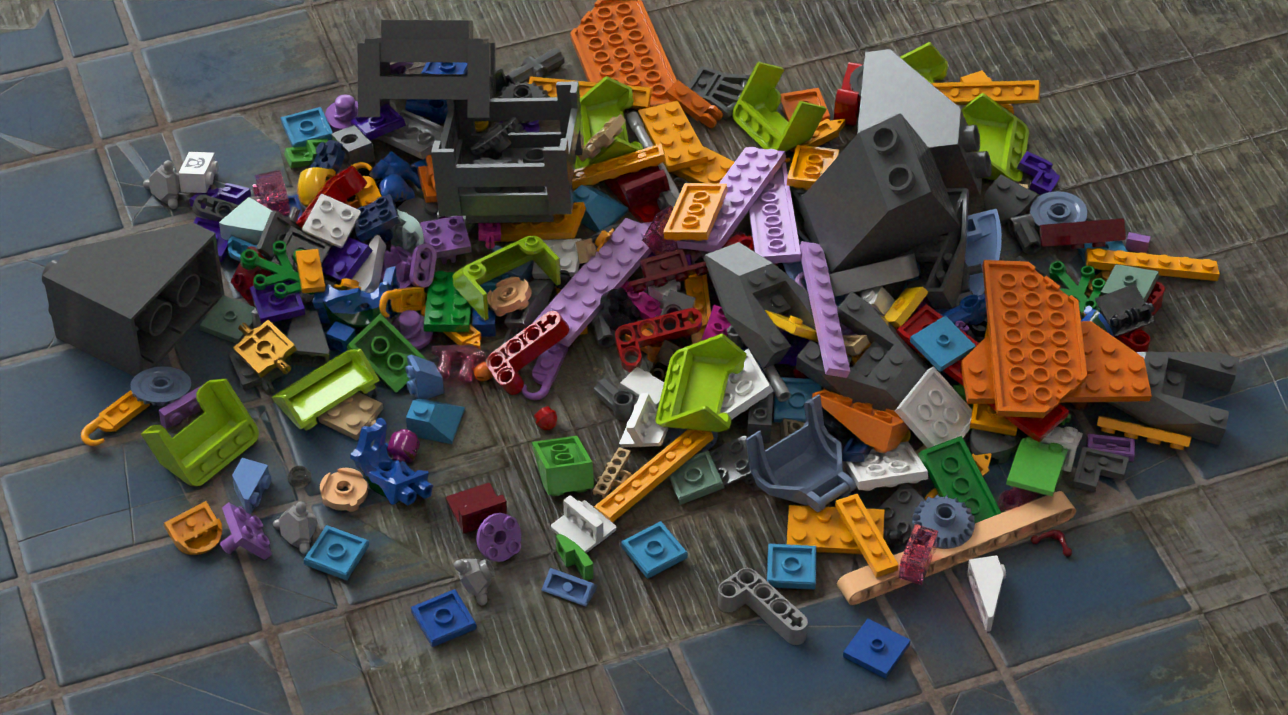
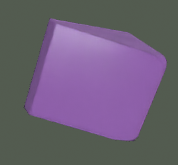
[1125,232,1151,254]

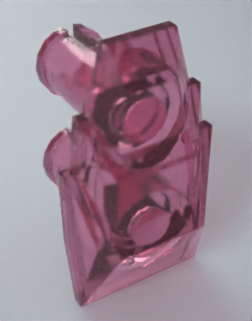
[431,345,486,382]

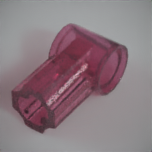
[998,487,1038,513]

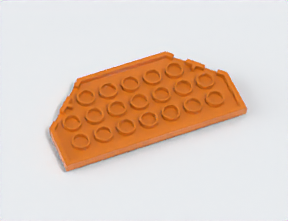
[570,0,677,110]
[982,260,1087,418]
[961,321,1152,404]

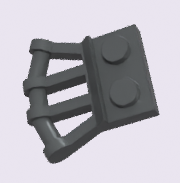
[688,66,750,120]

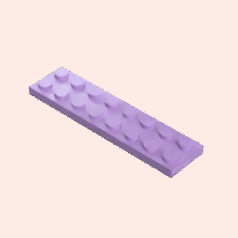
[677,147,786,252]
[749,162,801,264]
[533,218,664,347]

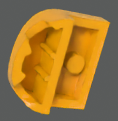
[164,501,222,555]

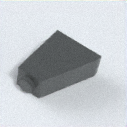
[285,310,330,368]

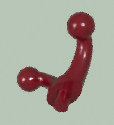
[1031,529,1072,557]

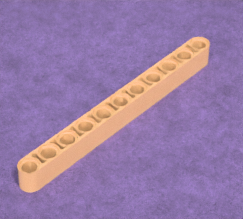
[837,491,1076,605]

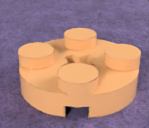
[487,277,532,316]
[320,468,368,512]

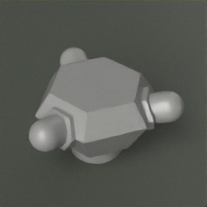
[143,160,181,209]
[273,501,318,555]
[454,559,495,606]

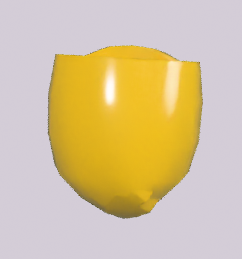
[297,167,336,208]

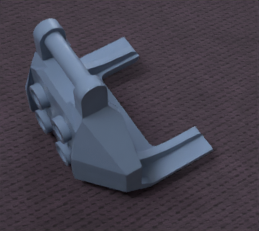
[746,394,856,512]

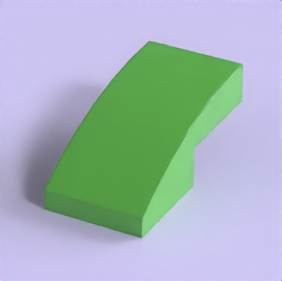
[284,139,328,168]
[556,534,593,581]

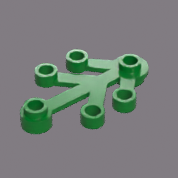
[240,241,317,298]
[1049,261,1105,318]

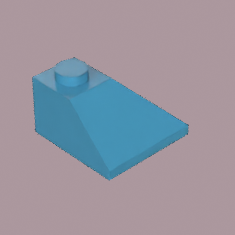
[573,185,629,233]
[406,398,465,444]

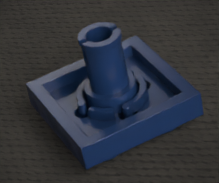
[355,194,401,242]

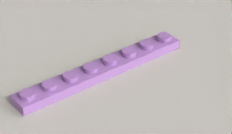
[800,241,850,378]

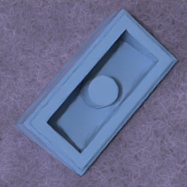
[542,568,597,607]

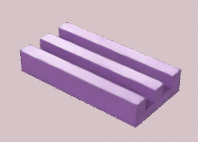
[1087,434,1135,462]

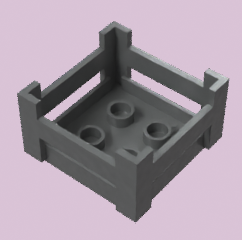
[357,20,496,118]
[431,81,584,223]

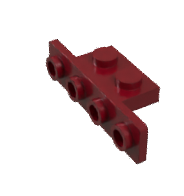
[1040,218,1126,249]
[626,248,709,293]

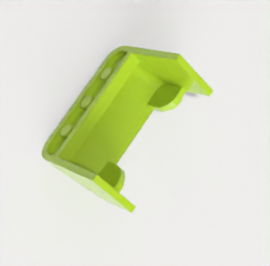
[733,62,827,152]
[453,236,561,320]

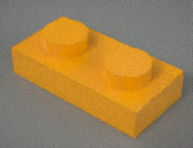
[295,249,325,294]

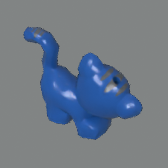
[369,151,422,202]

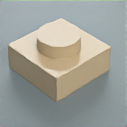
[576,238,596,264]

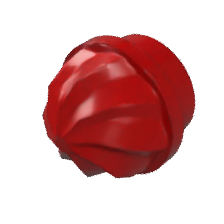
[534,406,557,430]

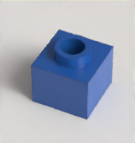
[472,308,496,337]
[326,322,356,354]

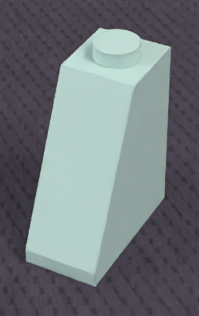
[219,197,272,245]

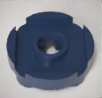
[309,140,345,180]

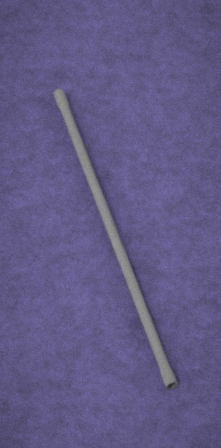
[626,112,791,402]

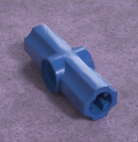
[405,99,448,124]
[941,293,987,325]

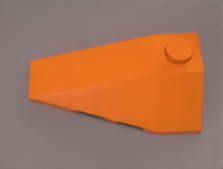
[812,390,909,453]

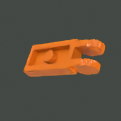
[665,79,723,128]

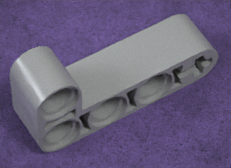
[829,253,920,297]
[717,568,808,645]

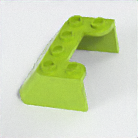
[141,379,259,486]

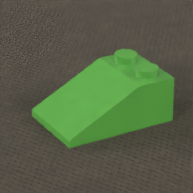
[347,313,427,393]
[532,436,594,496]
[1006,437,1068,497]

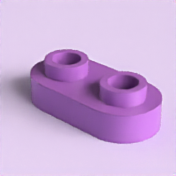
[409,243,437,288]

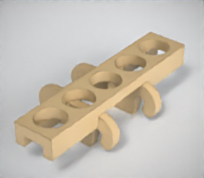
[593,447,632,498]

